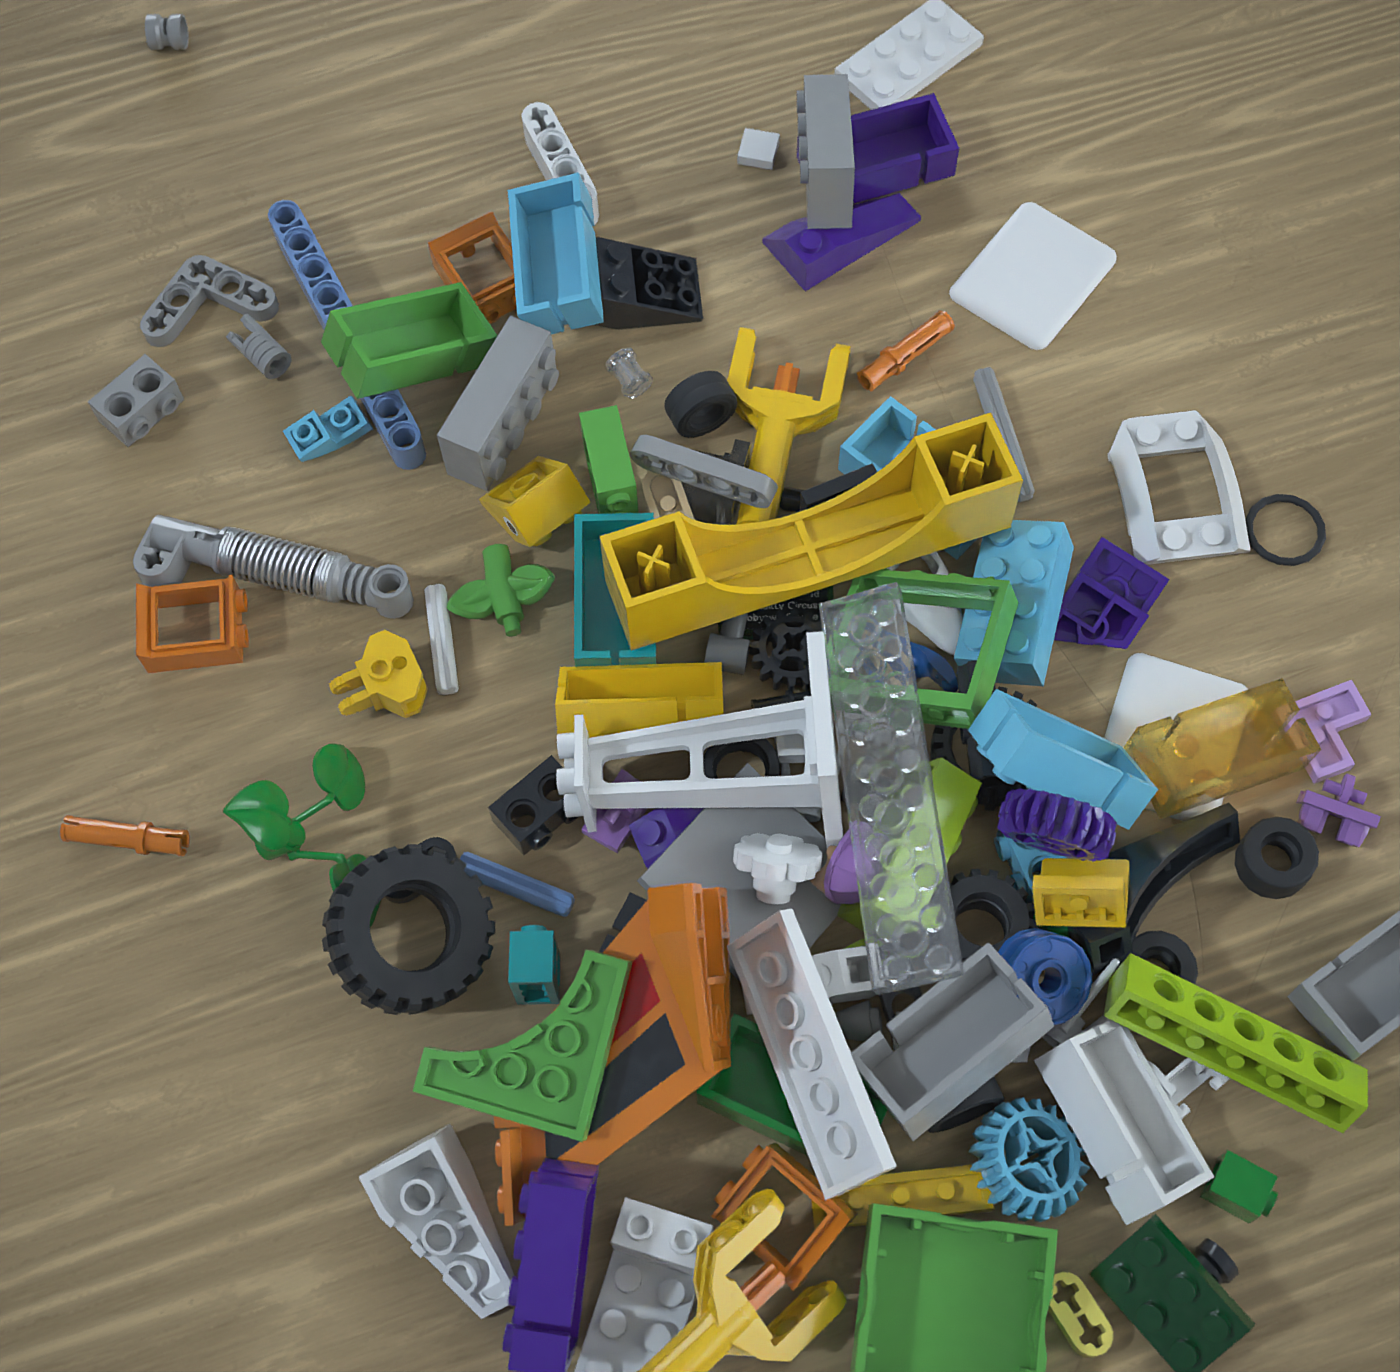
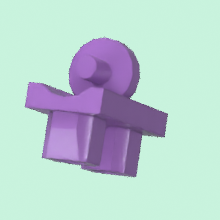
[582,769,647,854]
[1296,773,1381,847]

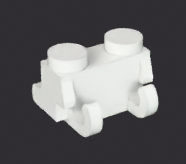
[1148,1058,1230,1119]

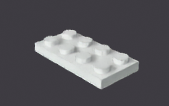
[835,0,984,110]

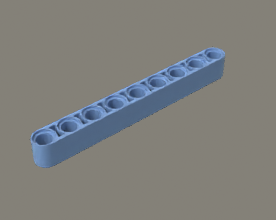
[268,200,426,470]

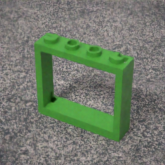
[826,568,1019,729]

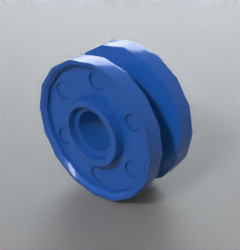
[998,928,1092,1025]

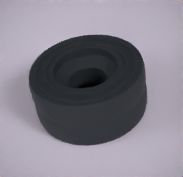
[664,371,738,438]

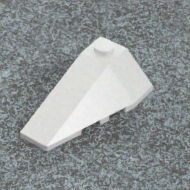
[359,1124,514,1319]

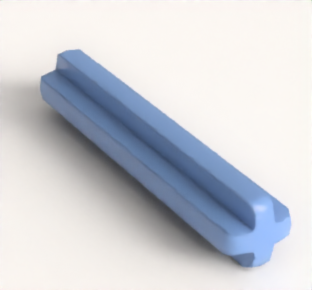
[460,852,575,917]

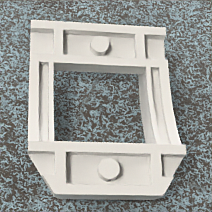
[1108,410,1251,565]

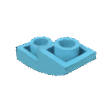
[283,395,373,462]

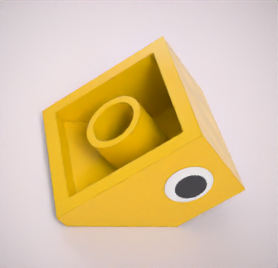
[479,456,591,547]

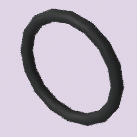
[1245,494,1326,566]

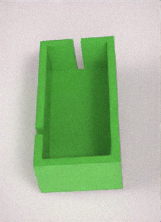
[321,282,498,399]

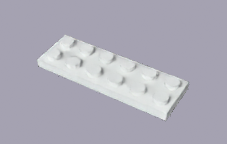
[727,908,897,1200]

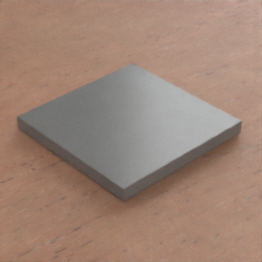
[637,763,841,981]

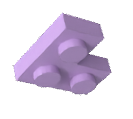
[1275,680,1371,784]

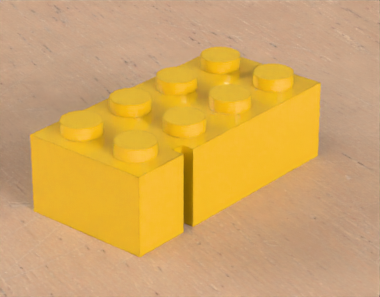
[555,662,724,747]

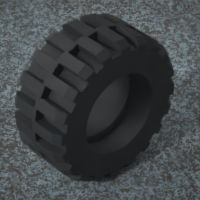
[322,844,495,1015]

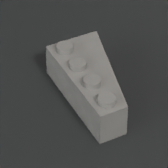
[796,74,855,229]

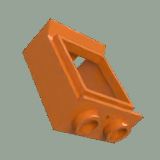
[428,211,517,324]
[136,575,249,673]
[711,1142,858,1291]

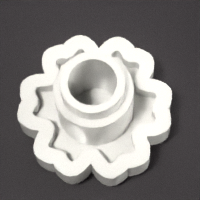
[733,833,823,904]

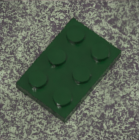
[1089,1214,1255,1372]

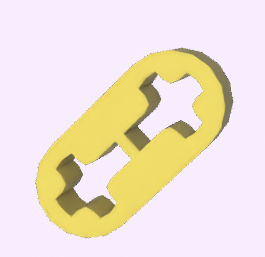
[1048,1272,1113,1358]

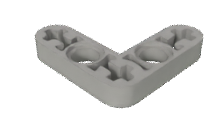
[140,255,279,347]

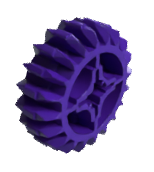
[997,789,1117,861]

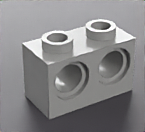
[88,354,184,447]

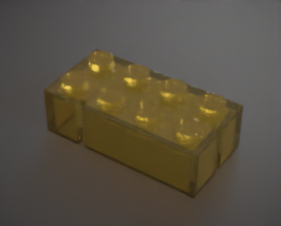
[1123,678,1322,820]

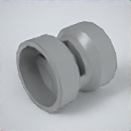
[145,14,189,50]

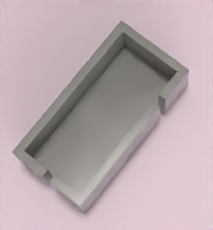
[437,315,559,491]
[1287,911,1400,1062]
[851,942,1054,1141]

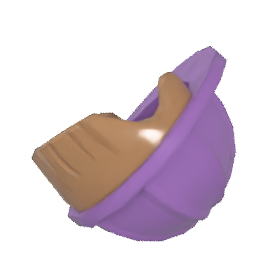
[810,822,884,905]

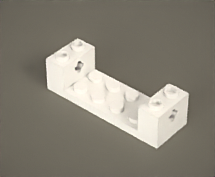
[574,1197,713,1372]

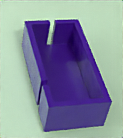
[797,93,959,204]
[502,1158,599,1372]

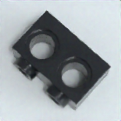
[488,755,578,855]

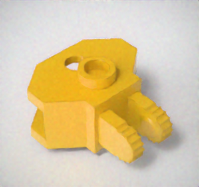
[329,630,428,718]

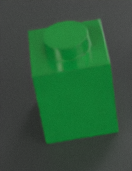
[1200,1150,1278,1224]

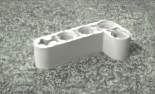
[522,102,599,225]

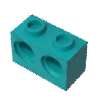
[508,925,561,1005]

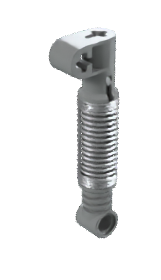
[133,515,414,619]

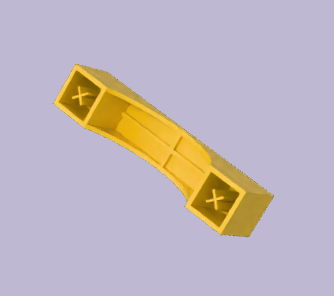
[599,412,1023,651]

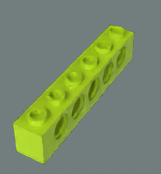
[1104,953,1368,1133]

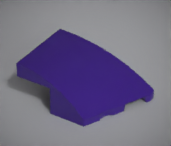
[1054,536,1170,649]

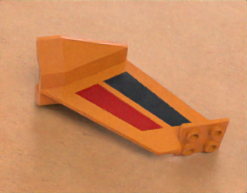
[494,883,731,1226]

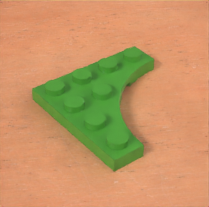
[413,950,633,1142]

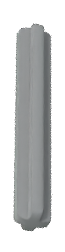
[973,367,1035,502]

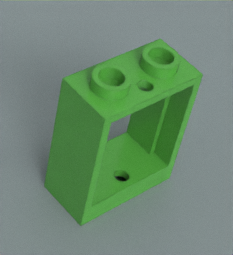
[579,405,639,514]

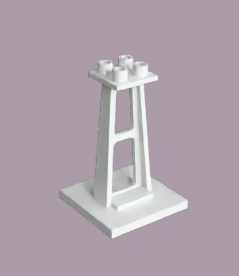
[556,631,844,848]

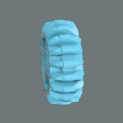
[968,1097,1091,1222]

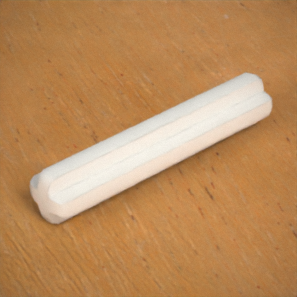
[424,584,459,695]

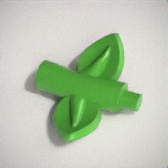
[447,544,555,637]

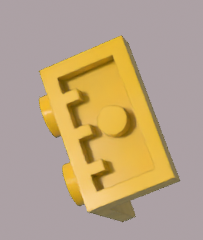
[1032,858,1130,928]

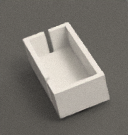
[1034,1020,1214,1225]

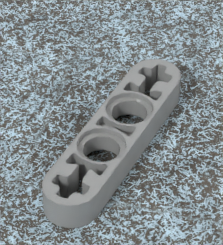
[630,435,778,508]

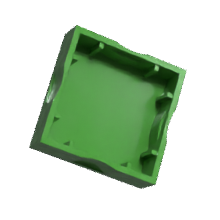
[850,1203,1058,1372]

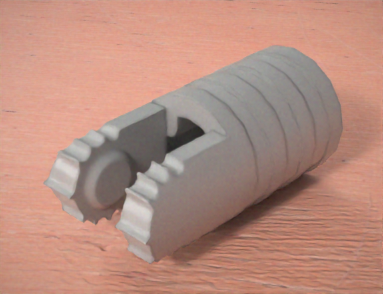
[226,314,291,379]

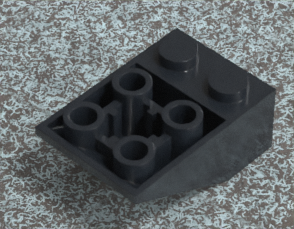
[594,237,703,330]

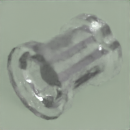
[605,348,653,399]

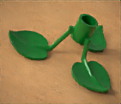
[223,743,381,927]

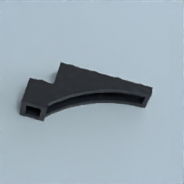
[1067,803,1240,974]

